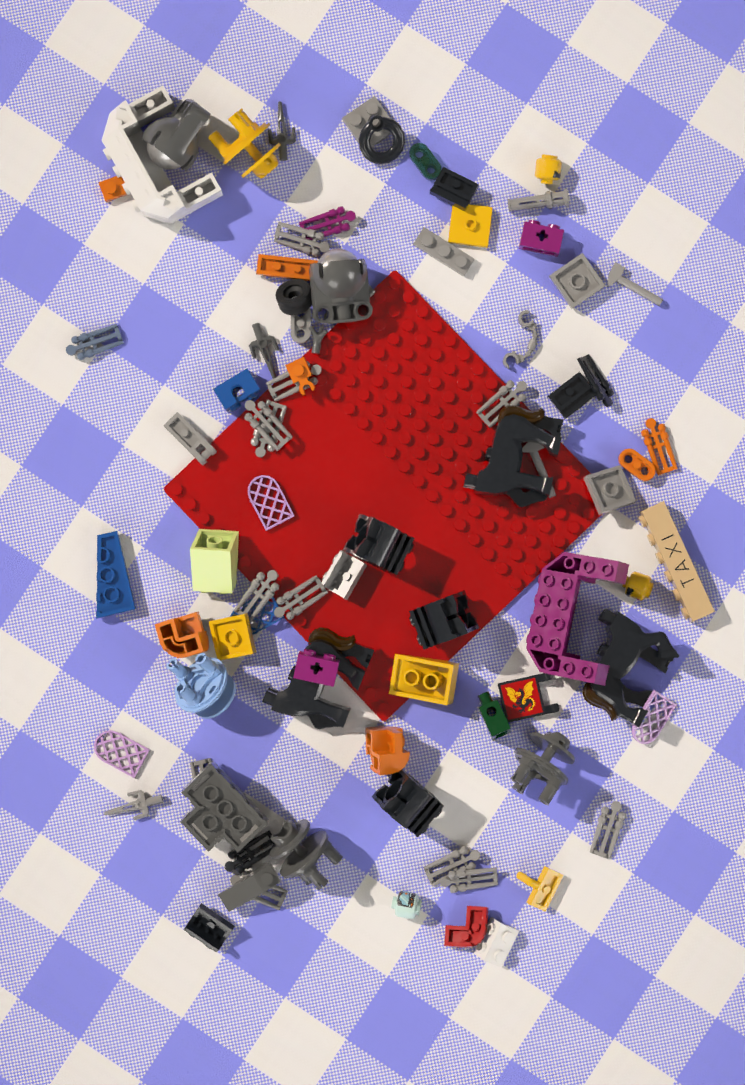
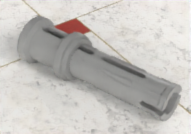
[507,188,569,212]

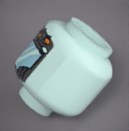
[391,891,422,919]

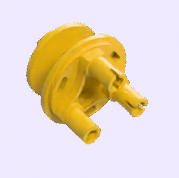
[208,108,281,179]

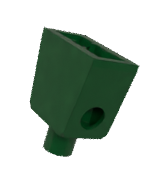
[478,691,511,741]

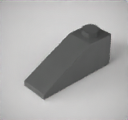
[218,861,281,912]

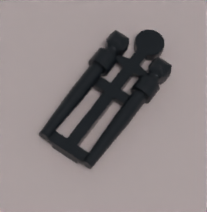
[577,354,614,407]
[225,830,274,874]

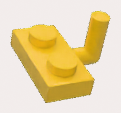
[516,866,564,912]

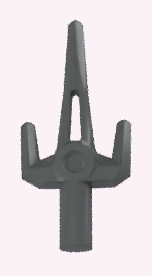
[268,101,296,161]
[249,323,279,379]

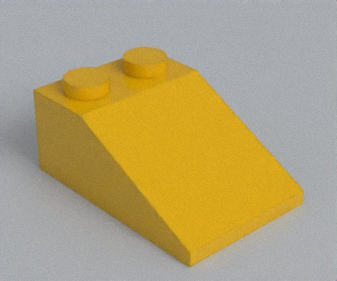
[389,654,459,705]

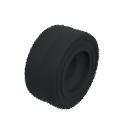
[275,279,312,315]

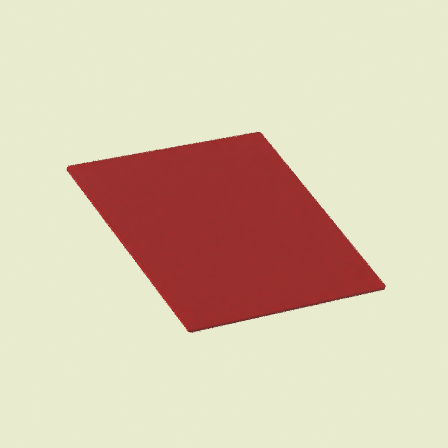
[164,271,602,721]

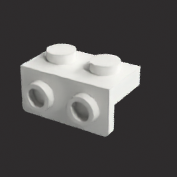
[474,917,519,968]

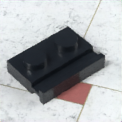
[430,167,479,211]
[547,371,597,419]

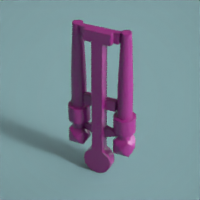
[299,206,356,240]

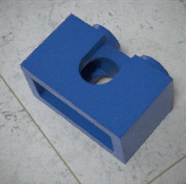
[213,368,261,412]

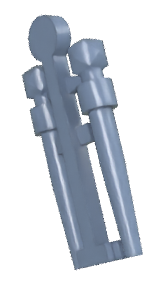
[66,324,124,360]

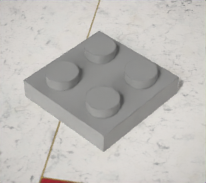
[342,96,391,147]
[549,253,605,309]
[583,465,636,515]

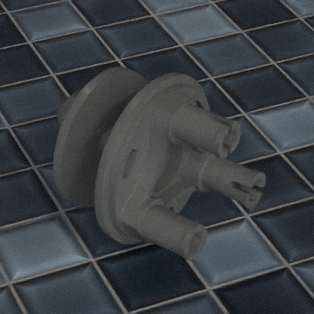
[510,731,575,805]
[269,819,343,890]

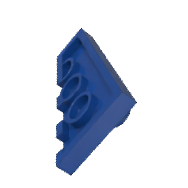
[96,531,136,619]

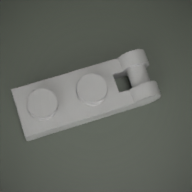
[163,412,217,465]

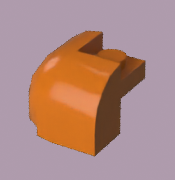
[154,611,209,658]
[365,726,410,775]

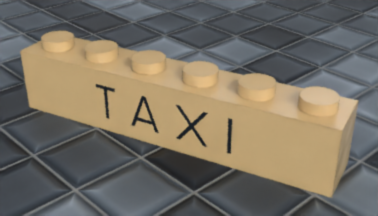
[638,501,715,622]

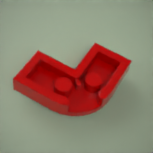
[444,906,489,948]

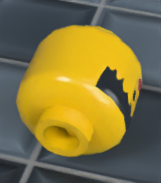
[535,155,562,184]
[622,571,654,601]

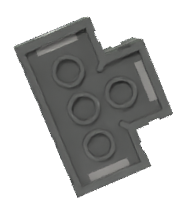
[180,760,269,852]

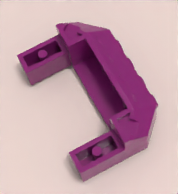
[526,552,629,686]

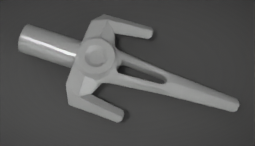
[104,790,163,820]

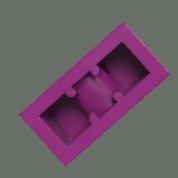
[518,220,564,257]
[293,649,340,687]

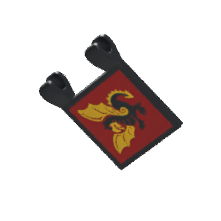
[497,673,559,723]

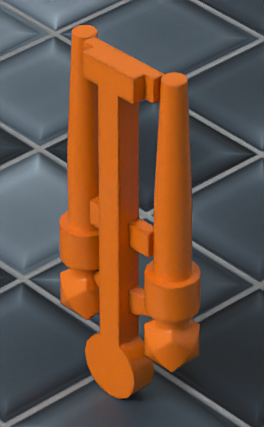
[641,418,678,475]

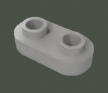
[291,308,311,344]

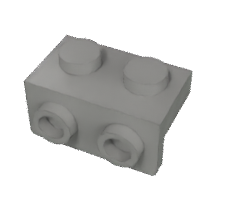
[321,550,367,600]

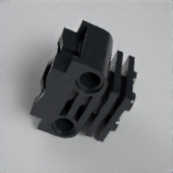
[343,514,414,575]
[409,590,479,650]
[372,769,444,837]

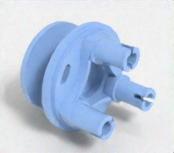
[166,653,236,719]

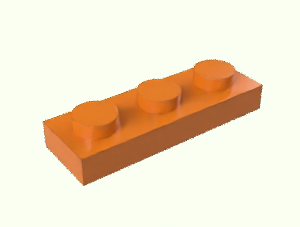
[256,254,318,281]

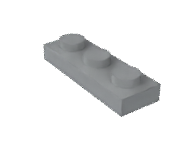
[413,227,474,277]

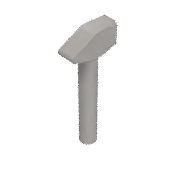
[607,262,663,306]
[522,442,556,498]

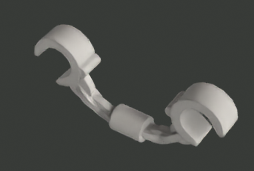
[503,310,538,369]

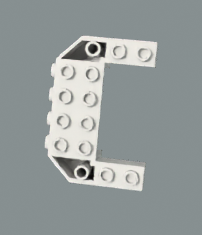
[102,85,223,224]

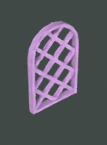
[248,475,294,531]
[632,690,677,744]
[94,730,150,778]

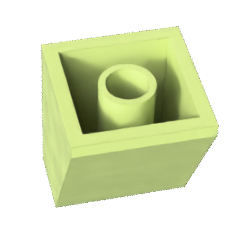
[190,529,239,594]

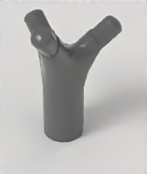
[309,325,327,354]

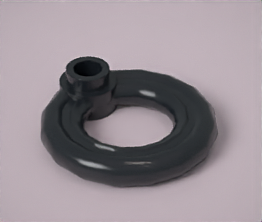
[358,114,405,164]

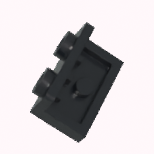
[184,903,235,952]

